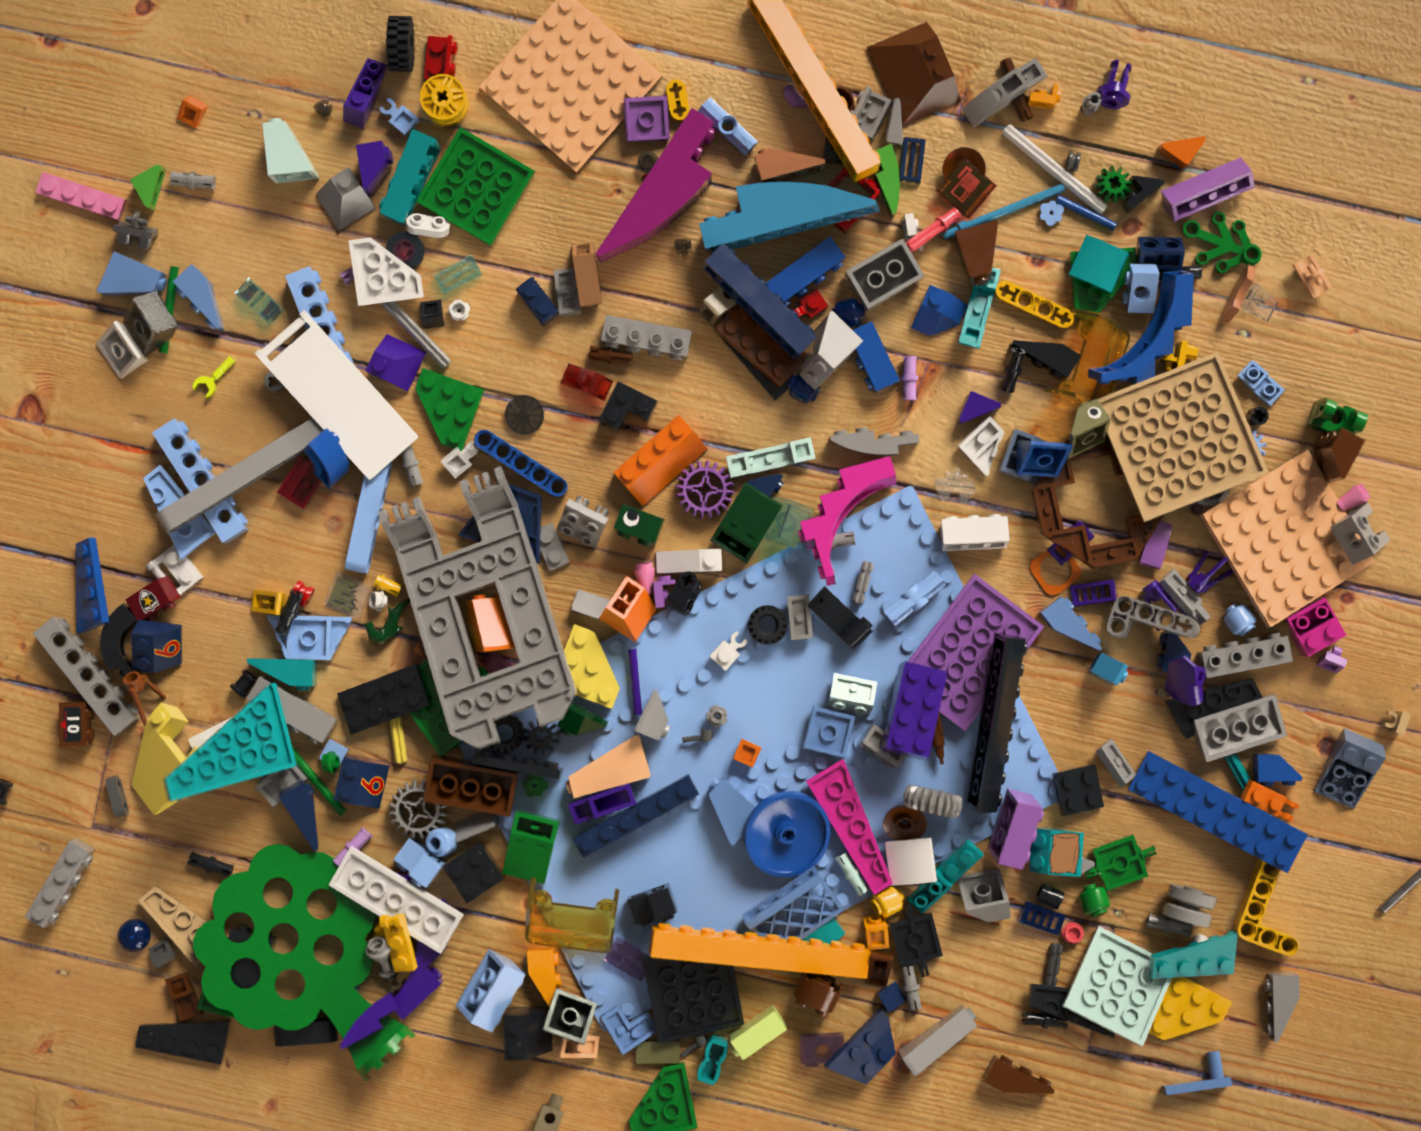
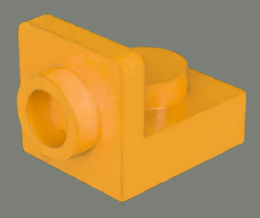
[1027,83,1061,109]
[863,914,889,951]

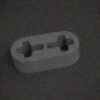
[106,775,129,818]

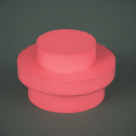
[1062,922,1084,944]

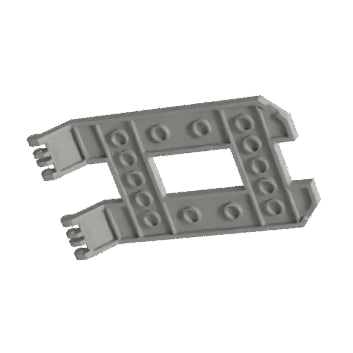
[378,466,577,749]

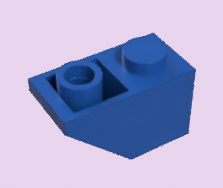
[1253,754,1302,786]

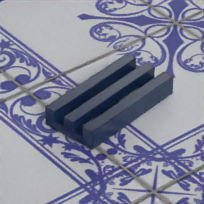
[899,137,926,184]

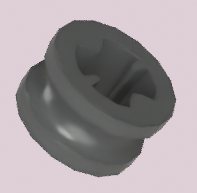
[1065,151,1081,172]

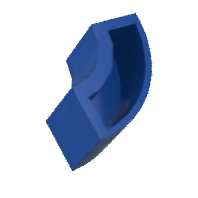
[303,428,350,489]

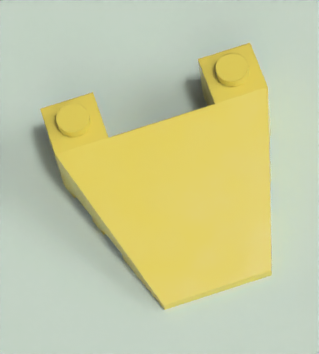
[131,703,198,815]

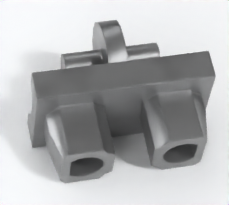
[113,211,158,249]

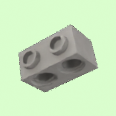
[857,724,906,769]

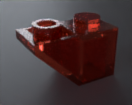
[560,363,613,401]

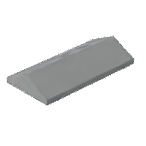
[1193,694,1287,762]

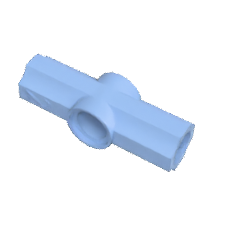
[698,97,758,156]
[883,571,946,626]

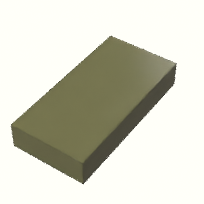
[636,1040,680,1064]

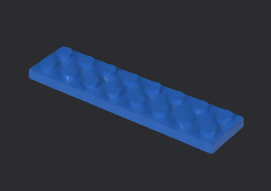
[1128,751,1308,873]

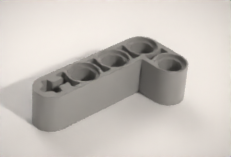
[1107,596,1200,639]

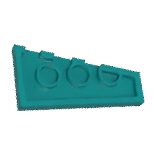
[1149,930,1238,979]

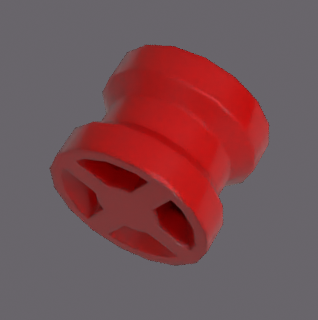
[293,580,315,607]

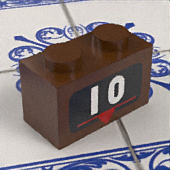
[59,702,95,747]

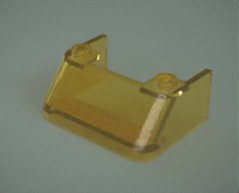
[1045,308,1130,406]
[525,878,620,953]

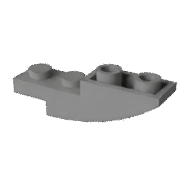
[962,57,1047,128]
[829,427,919,456]

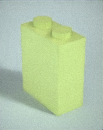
[729,1004,787,1060]

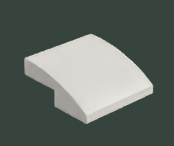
[885,837,937,886]

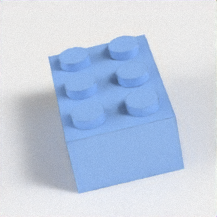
[456,949,525,1032]

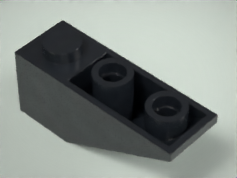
[1009,340,1082,380]

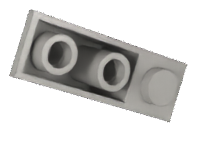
[1264,972,1300,1042]

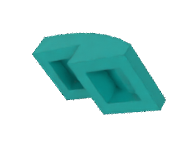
[802,918,845,944]

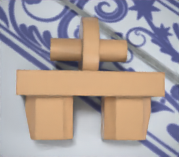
[1292,254,1332,299]

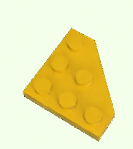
[1149,977,1232,1040]

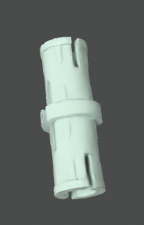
[835,851,870,896]

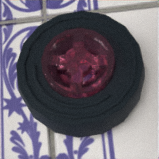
[385,232,425,269]

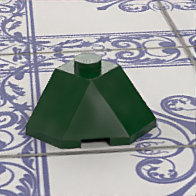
[557,702,609,737]

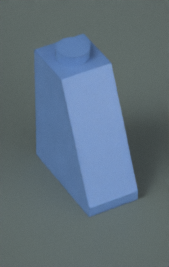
[97,251,167,296]
[708,777,756,846]

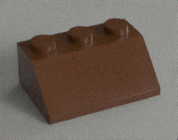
[1314,428,1366,483]

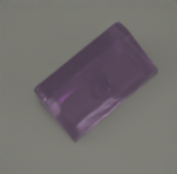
[604,937,650,982]

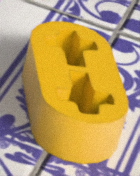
[666,79,689,122]

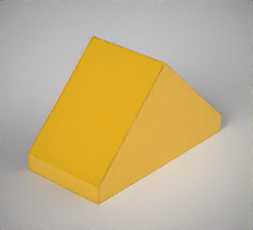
[251,589,288,615]

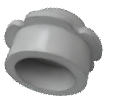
[706,705,727,727]

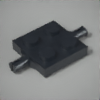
[889,902,943,977]

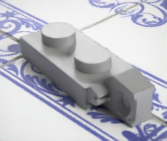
[1159,569,1211,626]

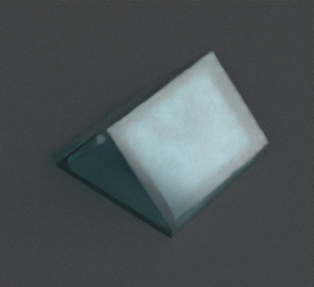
[763,496,815,551]

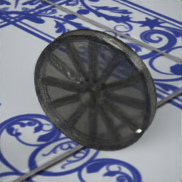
[505,395,544,434]

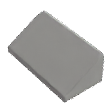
[571,589,610,620]
[455,812,500,843]

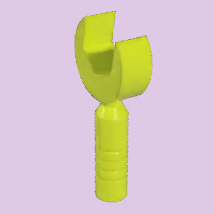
[193,356,235,399]

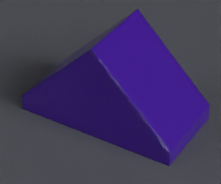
[957,391,1001,425]

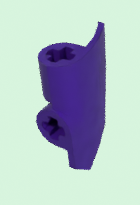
[1165,656,1206,706]

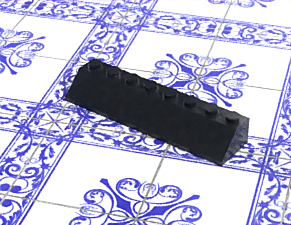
[966,632,1027,814]

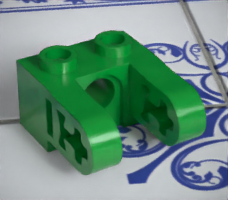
[1306,398,1368,434]

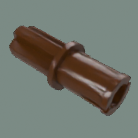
[589,346,633,365]

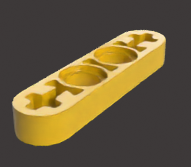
[994,281,1074,329]

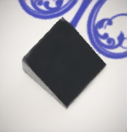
[420,299,445,329]

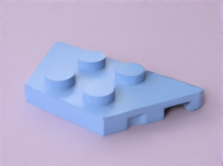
[267,615,353,660]

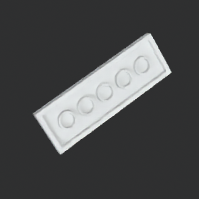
[329,846,464,954]

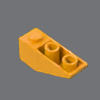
[527,947,561,1007]

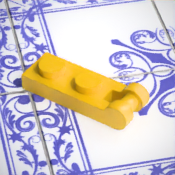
[380,914,418,972]

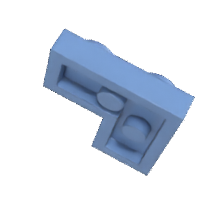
[599,1005,656,1055]

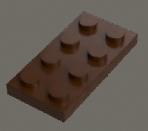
[714,304,805,388]

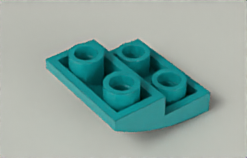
[1069,235,1129,293]

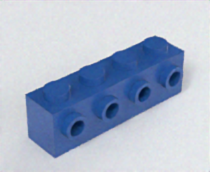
[766,236,846,307]

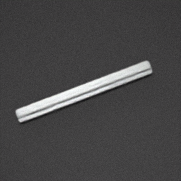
[1002,125,1107,214]

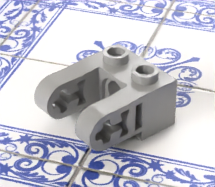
[1330,502,1390,565]

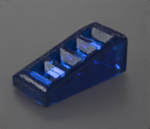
[1017,900,1066,936]

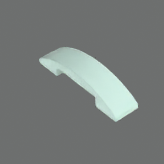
[726,437,815,478]

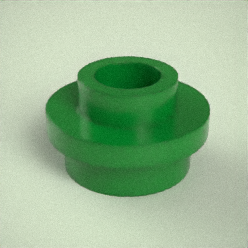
[321,751,340,773]

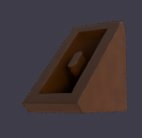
[865,950,893,986]

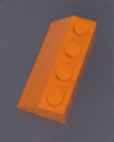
[613,415,707,506]

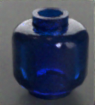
[832,298,865,327]
[787,372,821,404]

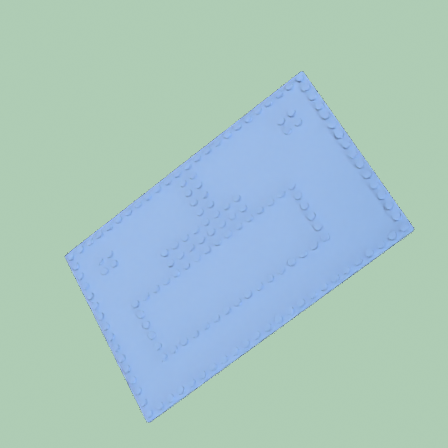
[459,486,1058,1031]

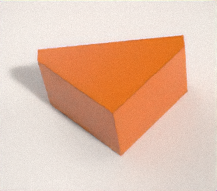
[1158,136,1206,169]

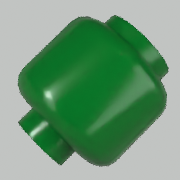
[1078,883,1111,918]

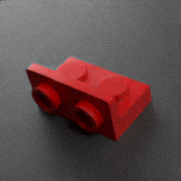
[424,35,458,81]

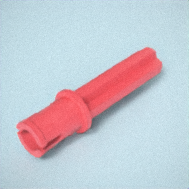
[906,208,961,252]

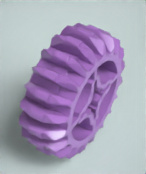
[675,460,734,519]

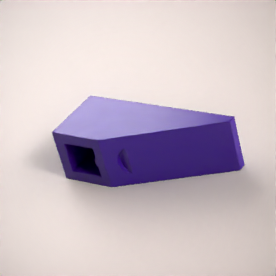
[343,58,388,128]

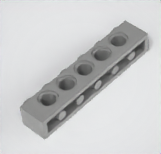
[33,617,140,736]

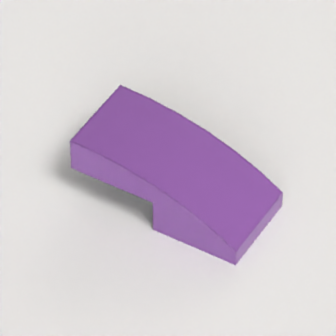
[1139,521,1172,570]

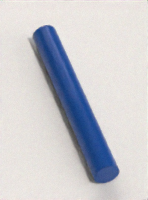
[1055,195,1117,231]

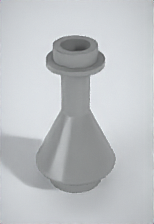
[365,937,395,979]

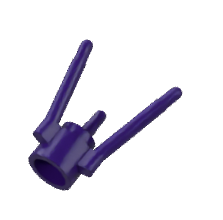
[1187,550,1234,595]
[1141,580,1187,631]

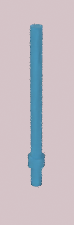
[942,183,1065,240]

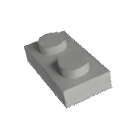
[541,523,570,571]
[787,594,813,640]
[1096,739,1136,787]

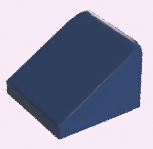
[877,981,906,1013]

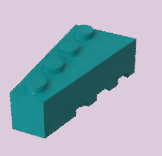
[379,129,441,227]

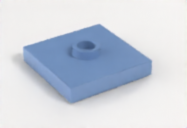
[802,706,856,759]

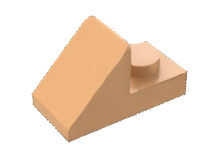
[558,1034,600,1058]

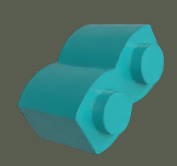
[697,1034,728,1085]

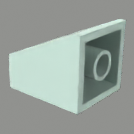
[262,118,319,183]

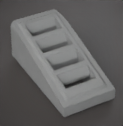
[884,98,903,145]

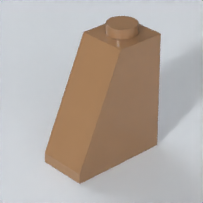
[572,242,602,308]

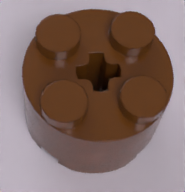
[793,972,844,1017]

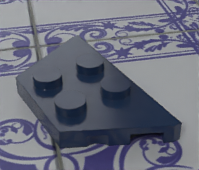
[823,1007,896,1085]

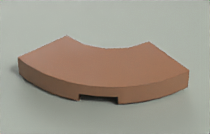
[1221,265,1255,323]

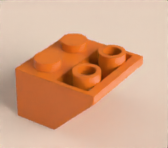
[598,576,656,642]

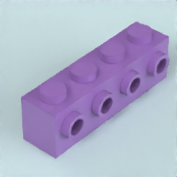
[1161,157,1255,221]

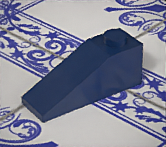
[279,779,319,852]

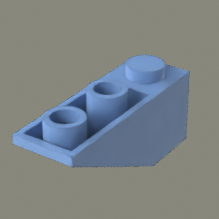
[173,264,224,331]
[1038,596,1102,651]

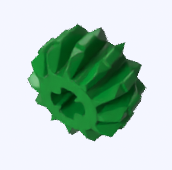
[1094,165,1132,203]

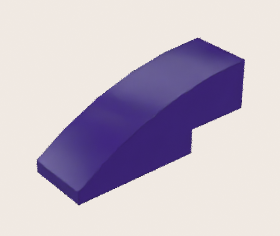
[568,783,637,825]
[340,993,399,1049]

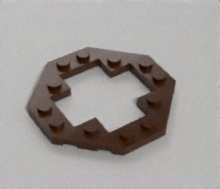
[1031,436,1165,569]

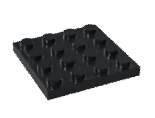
[642,956,744,1044]

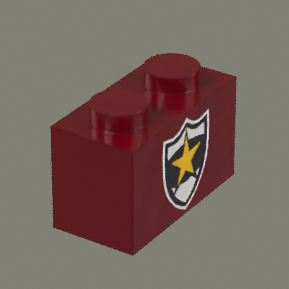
[125,575,181,621]

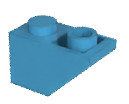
[1088,652,1128,685]

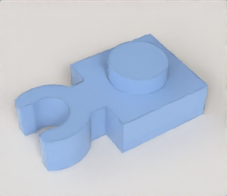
[379,98,420,137]

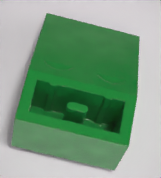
[502,810,560,884]

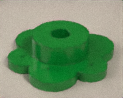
[523,774,548,797]

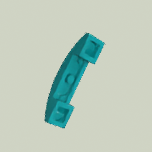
[958,268,1001,349]

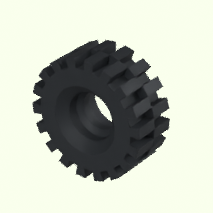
[386,16,415,72]

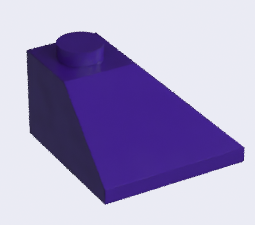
[365,334,426,392]

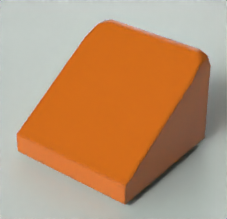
[177,96,208,128]

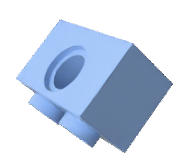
[1122,264,1159,313]

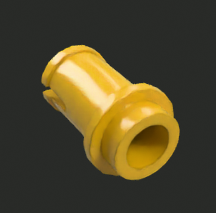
[373,575,403,597]

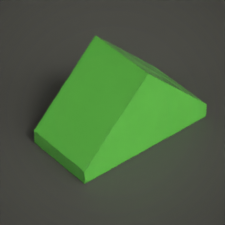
[130,165,166,211]

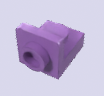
[653,576,676,608]

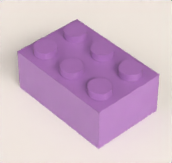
[988,788,1043,870]

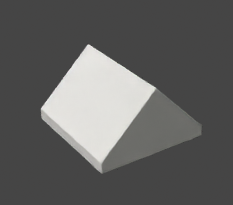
[96,321,149,379]

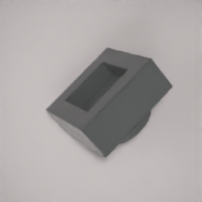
[148,937,176,969]

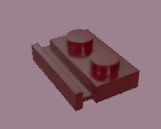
[277,456,322,510]

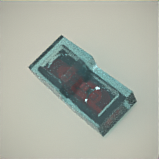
[235,278,284,325]

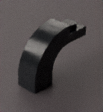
[100,603,142,678]

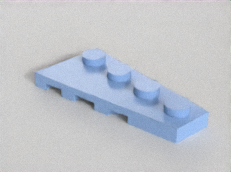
[143,465,216,560]

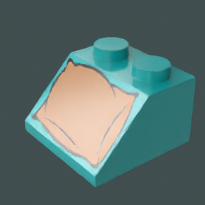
[1029,828,1084,877]

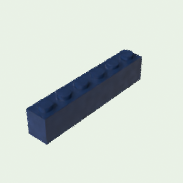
[701,244,817,360]
[572,773,699,858]

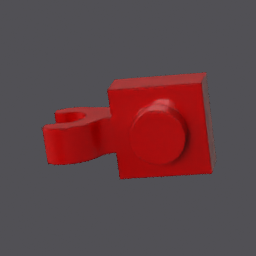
[794,288,828,319]

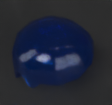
[117,919,151,953]

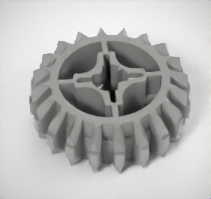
[389,780,448,839]
[903,785,963,818]

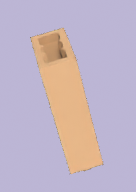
[566,734,651,798]

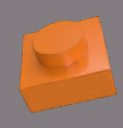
[733,738,762,768]

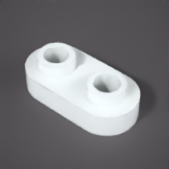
[406,214,450,238]

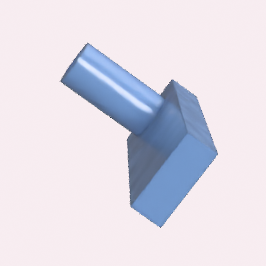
[1162,1051,1232,1095]

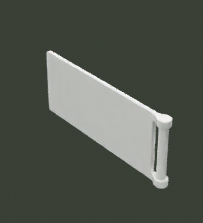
[255,310,418,480]

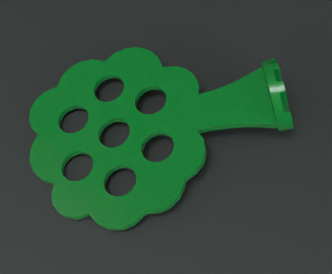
[193,844,416,1081]

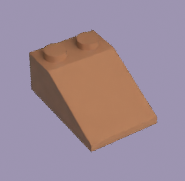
[754,148,825,183]

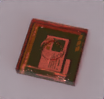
[935,157,997,219]

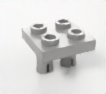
[557,496,609,548]

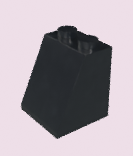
[504,1006,553,1060]

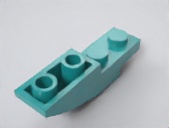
[907,839,984,914]

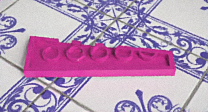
[806,759,893,895]

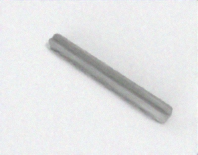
[381,301,451,368]

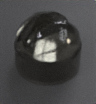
[313,99,333,119]
[674,238,692,256]

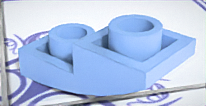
[1237,360,1285,407]

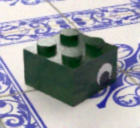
[613,504,665,547]

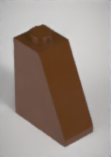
[954,220,998,286]

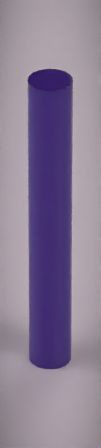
[628,649,642,715]

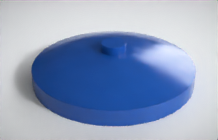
[743,791,831,877]

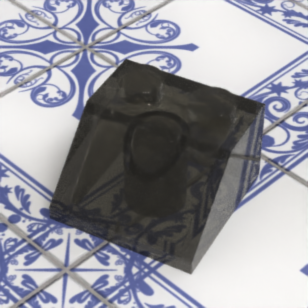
[122,291,178,356]

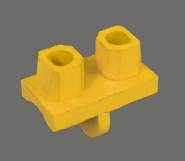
[1160,340,1198,371]

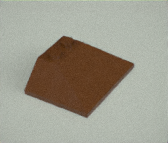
[867,22,961,126]

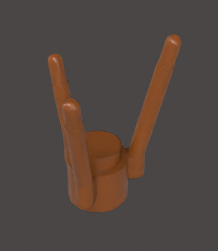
[123,671,166,726]

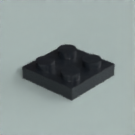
[1052,764,1104,816]

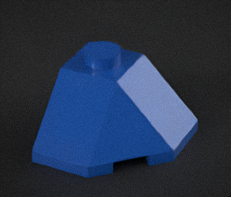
[911,285,968,336]

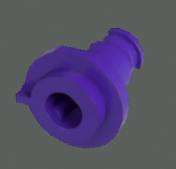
[1096,60,1132,109]

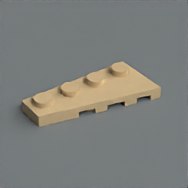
[138,886,229,967]

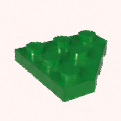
[1069,247,1137,318]
[415,368,485,451]
[629,1062,698,1131]

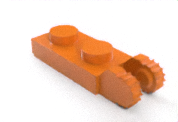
[1240,780,1299,822]

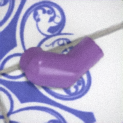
[783,84,809,108]

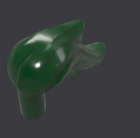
[364,598,410,644]

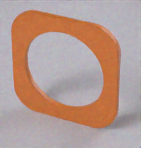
[1030,546,1081,595]

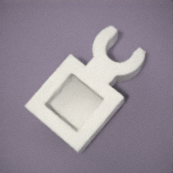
[710,631,747,671]

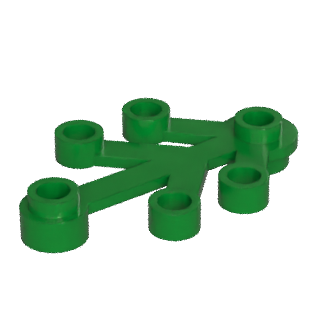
[1181,212,1262,274]

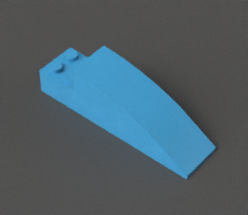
[699,182,880,255]

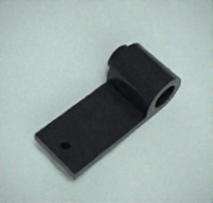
[807,586,873,650]

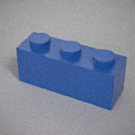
[853,321,900,393]

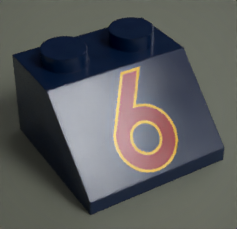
[131,620,182,673]
[333,756,390,808]

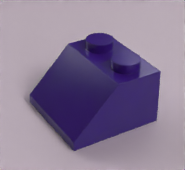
[356,141,394,196]

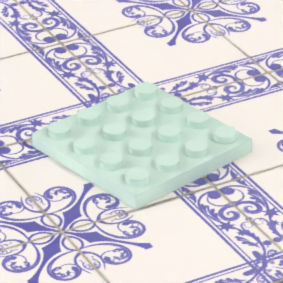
[1062,926,1172,1046]

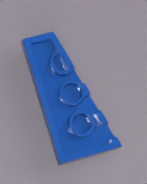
[76,538,109,633]

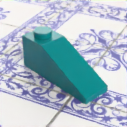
[247,658,317,691]

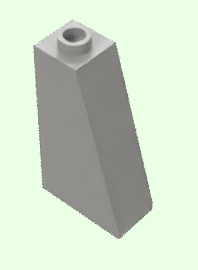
[898,1005,977,1076]

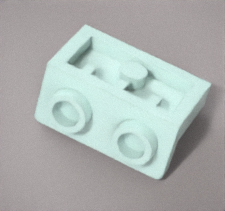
[828,673,877,715]

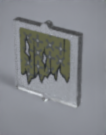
[324,572,373,619]

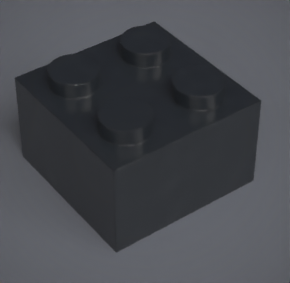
[443,841,506,903]

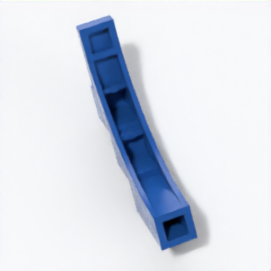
[1088,270,1194,385]

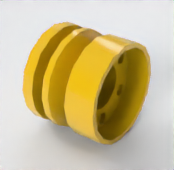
[420,74,469,127]

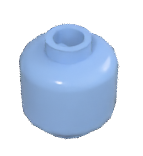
[1223,603,1257,637]
[425,827,458,857]

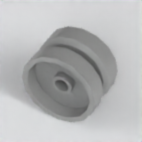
[1162,884,1217,928]

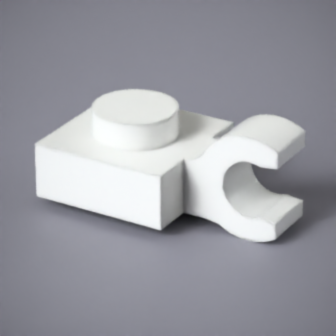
[901,213,923,252]
[441,441,480,479]

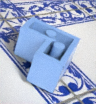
[393,837,447,888]

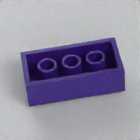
[881,661,948,760]

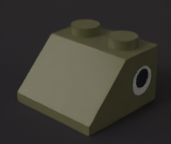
[1067,399,1111,459]

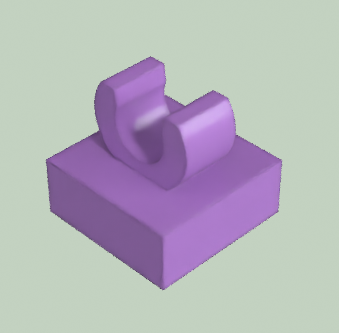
[1317,645,1347,674]

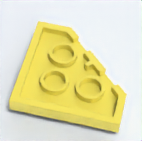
[564,624,620,709]

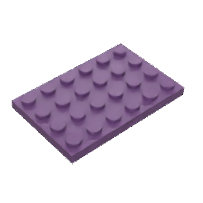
[895,574,1044,731]

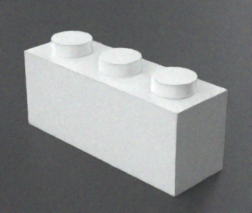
[940,514,1010,551]

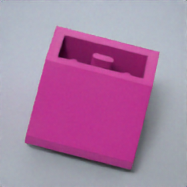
[1286,597,1347,657]

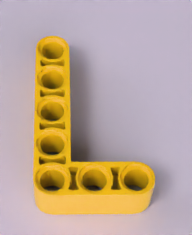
[1233,858,1299,956]

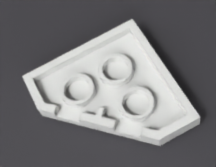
[348,238,424,306]

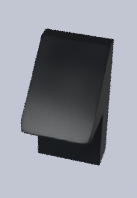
[1122,176,1165,213]

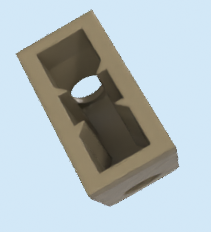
[698,287,737,327]
[533,1093,564,1131]

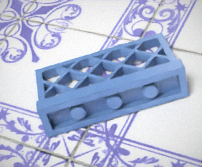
[742,866,845,940]

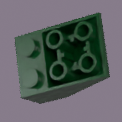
[710,483,783,564]

